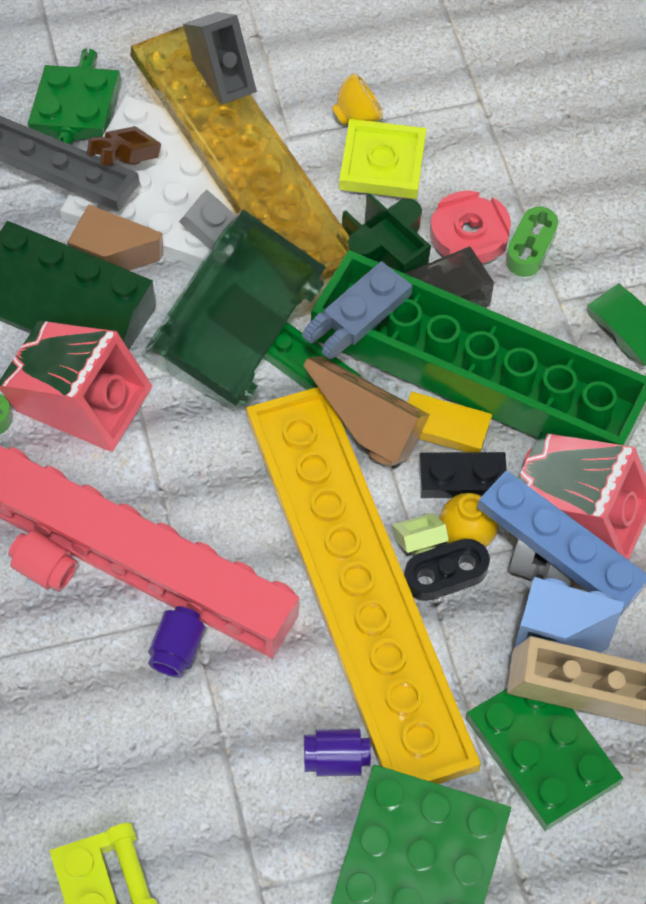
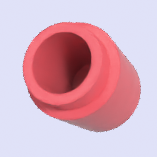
[8,530,78,592]

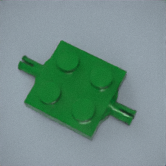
[27,48,122,145]

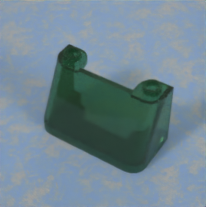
[141,209,326,408]

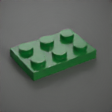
[466,689,623,831]

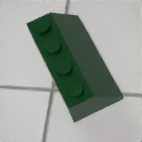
[0,220,155,350]

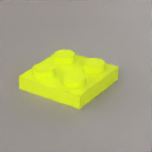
[339,119,427,199]

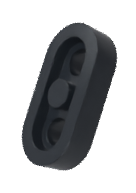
[404,539,490,600]

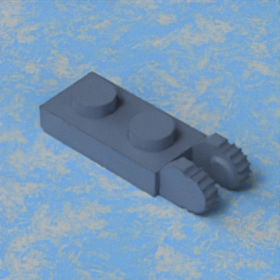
[302,261,412,359]

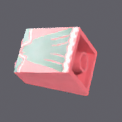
[0,321,152,451]
[518,432,646,560]

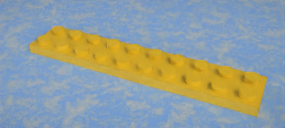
[246,387,481,784]

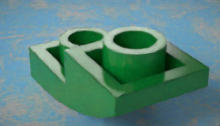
[587,283,646,366]

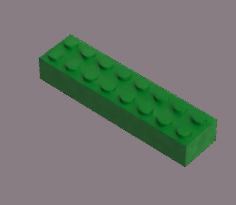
[311,250,646,446]

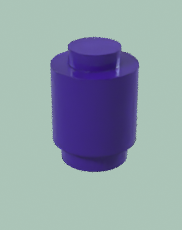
[148,606,206,678]
[304,728,371,777]

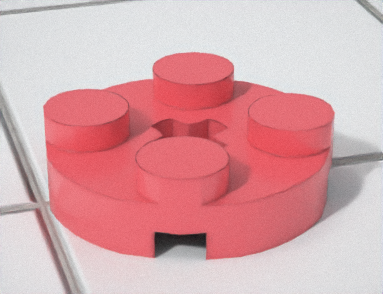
[430,191,511,267]

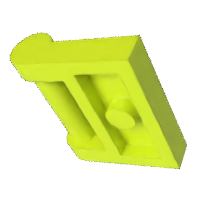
[49,823,158,904]

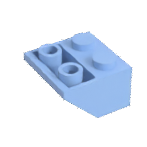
[511,577,624,660]

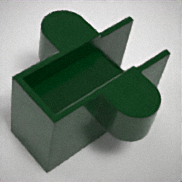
[341,193,431,281]

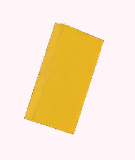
[408,391,492,452]

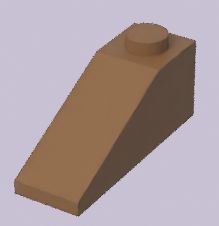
[304,356,430,465]

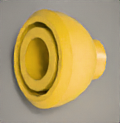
[332,73,383,125]
[439,493,499,547]

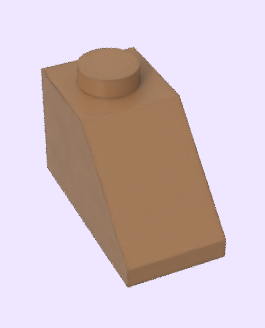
[67,204,163,270]

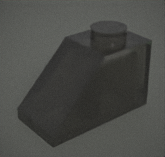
[405,246,494,308]

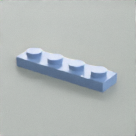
[477,470,646,615]

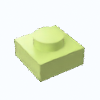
[392,513,449,554]

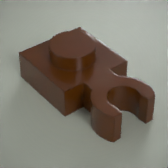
[86,126,161,165]

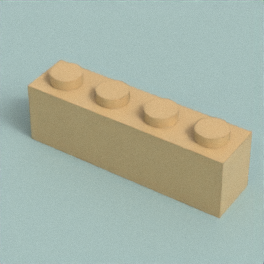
[507,636,646,726]

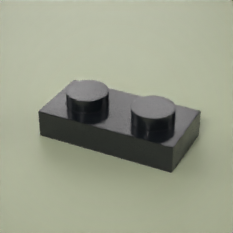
[419,452,507,498]

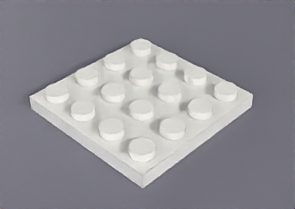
[60,96,269,269]

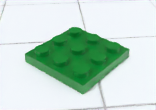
[331,764,512,904]

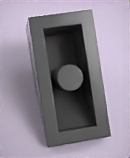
[183,12,257,104]

